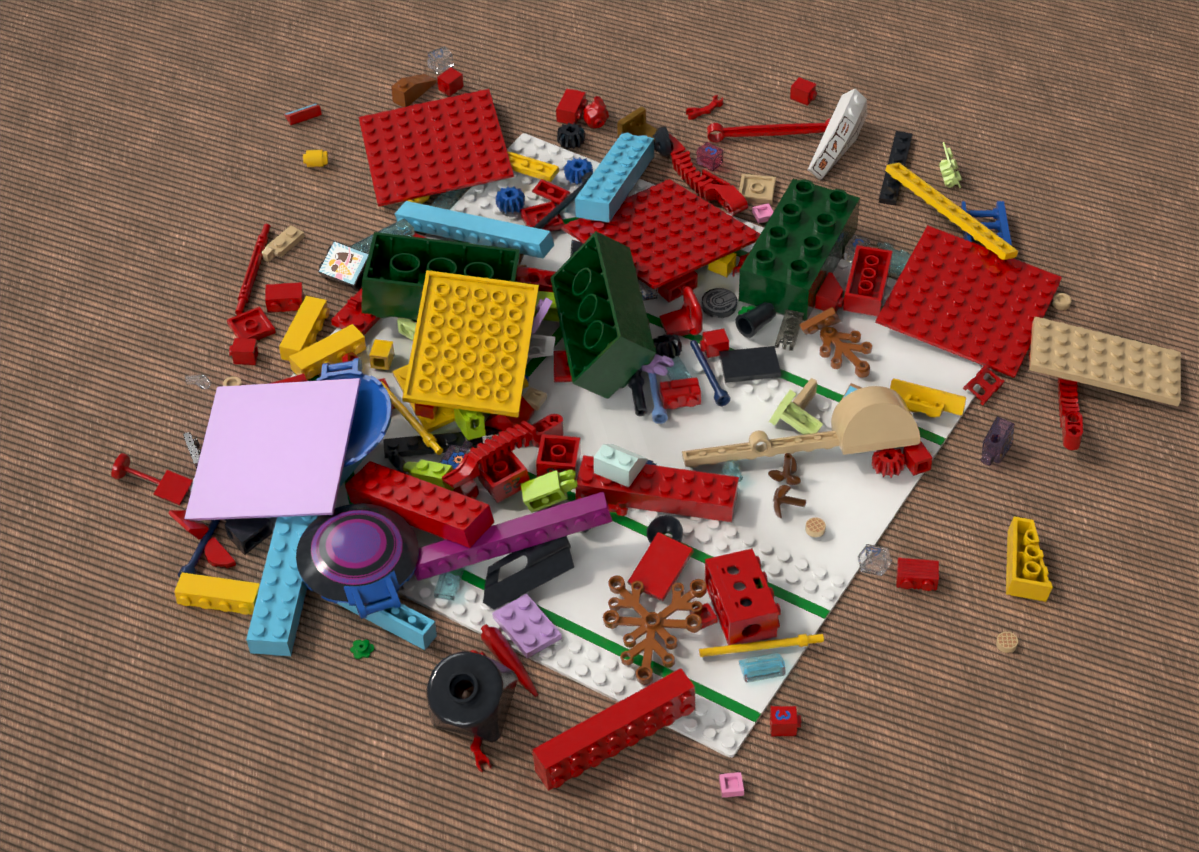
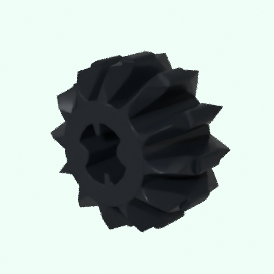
[557,122,585,149]
[653,333,682,359]

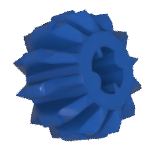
[564,157,593,185]
[495,186,525,214]

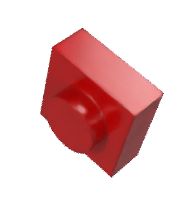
[690,603,718,629]

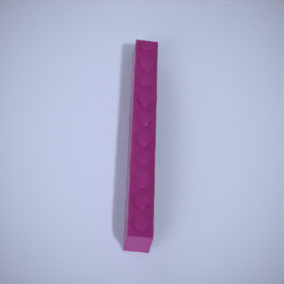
[414,492,612,581]

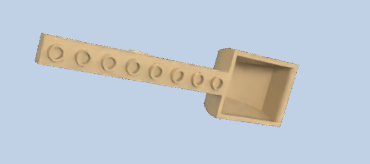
[682,386,920,467]

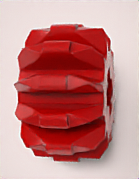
[872,448,905,478]

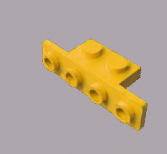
[890,378,966,418]

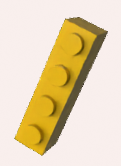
[279,296,330,361]
[289,324,366,380]
[174,573,260,615]

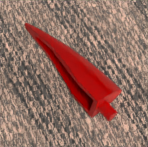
[481,624,538,697]

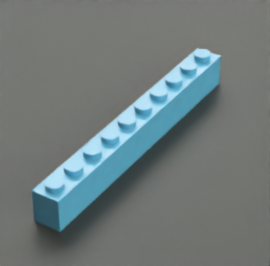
[395,201,554,259]

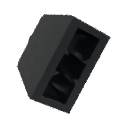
[224,518,273,555]

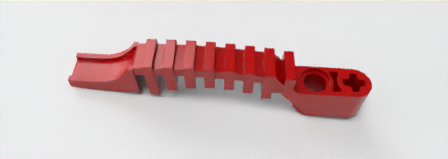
[669,134,748,216]
[1058,377,1083,450]
[442,414,564,488]

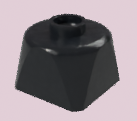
[427,651,518,743]

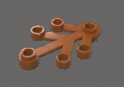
[819,327,872,378]

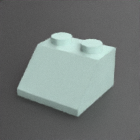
[594,444,648,487]

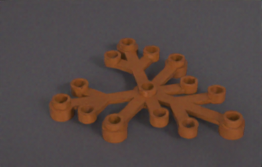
[603,575,707,685]

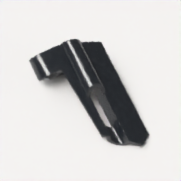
[483,536,574,610]

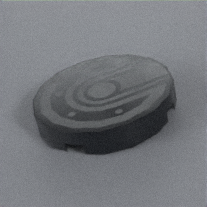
[701,288,737,318]

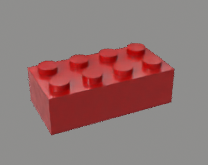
[843,245,893,316]

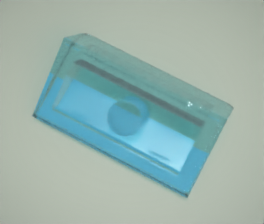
[739,653,786,682]

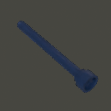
[690,340,731,406]
[178,519,221,578]

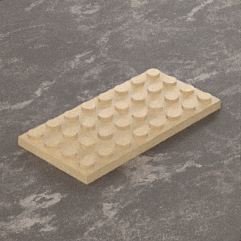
[1029,317,1181,406]

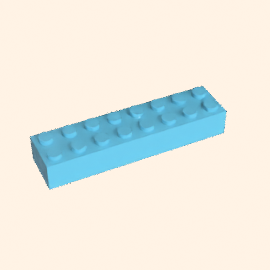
[575,133,654,222]
[246,515,320,656]

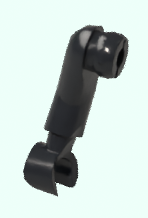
[388,450,407,474]

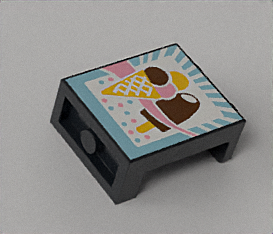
[318,241,368,292]

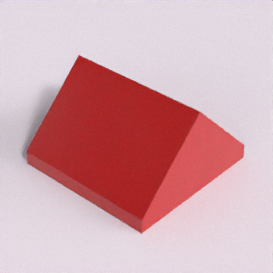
[485,396,534,431]

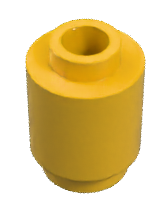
[303,149,328,167]

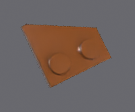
[799,307,842,335]

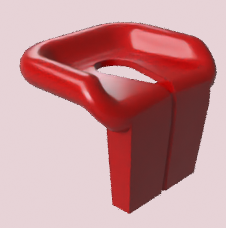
[659,287,703,336]

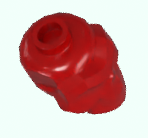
[583,96,609,129]

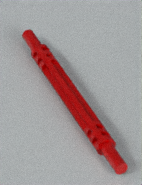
[235,223,271,315]

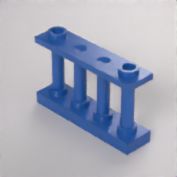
[961,201,1012,246]

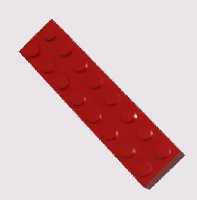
[575,455,739,522]
[345,461,495,548]
[532,668,695,791]

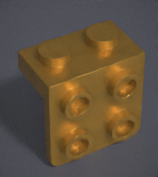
[617,106,657,138]

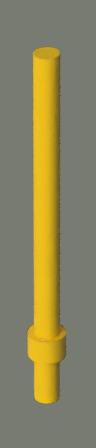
[381,381,443,455]
[699,634,824,657]

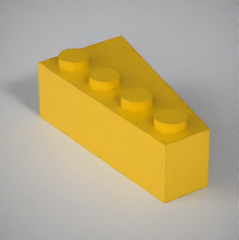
[1006,516,1053,602]

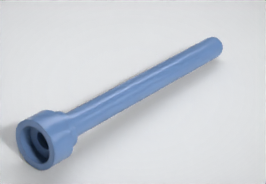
[648,373,668,424]

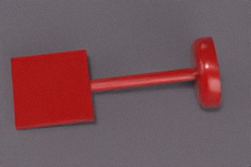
[111,453,193,506]

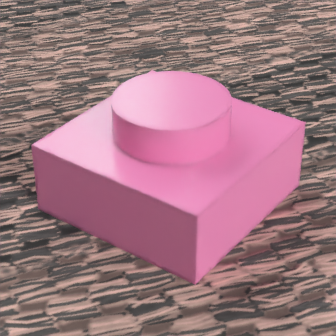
[752,203,774,224]
[719,772,744,798]

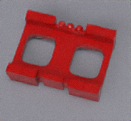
[963,365,1005,406]

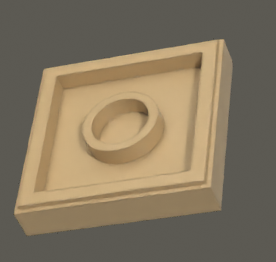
[739,174,776,205]

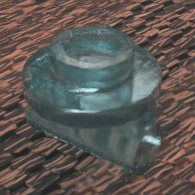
[722,460,743,482]

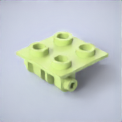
[939,142,962,188]

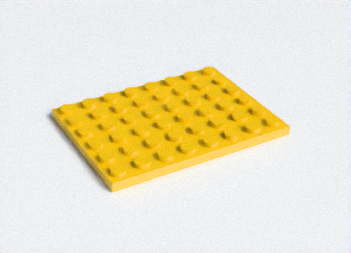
[402,270,539,417]

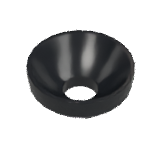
[652,126,672,157]
[647,515,683,544]

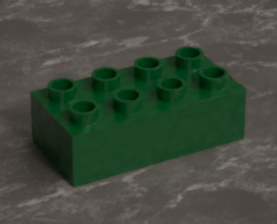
[738,178,860,321]
[550,231,656,399]
[362,232,520,322]

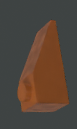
[391,74,437,107]

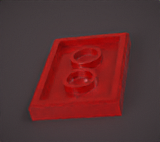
[627,532,694,602]

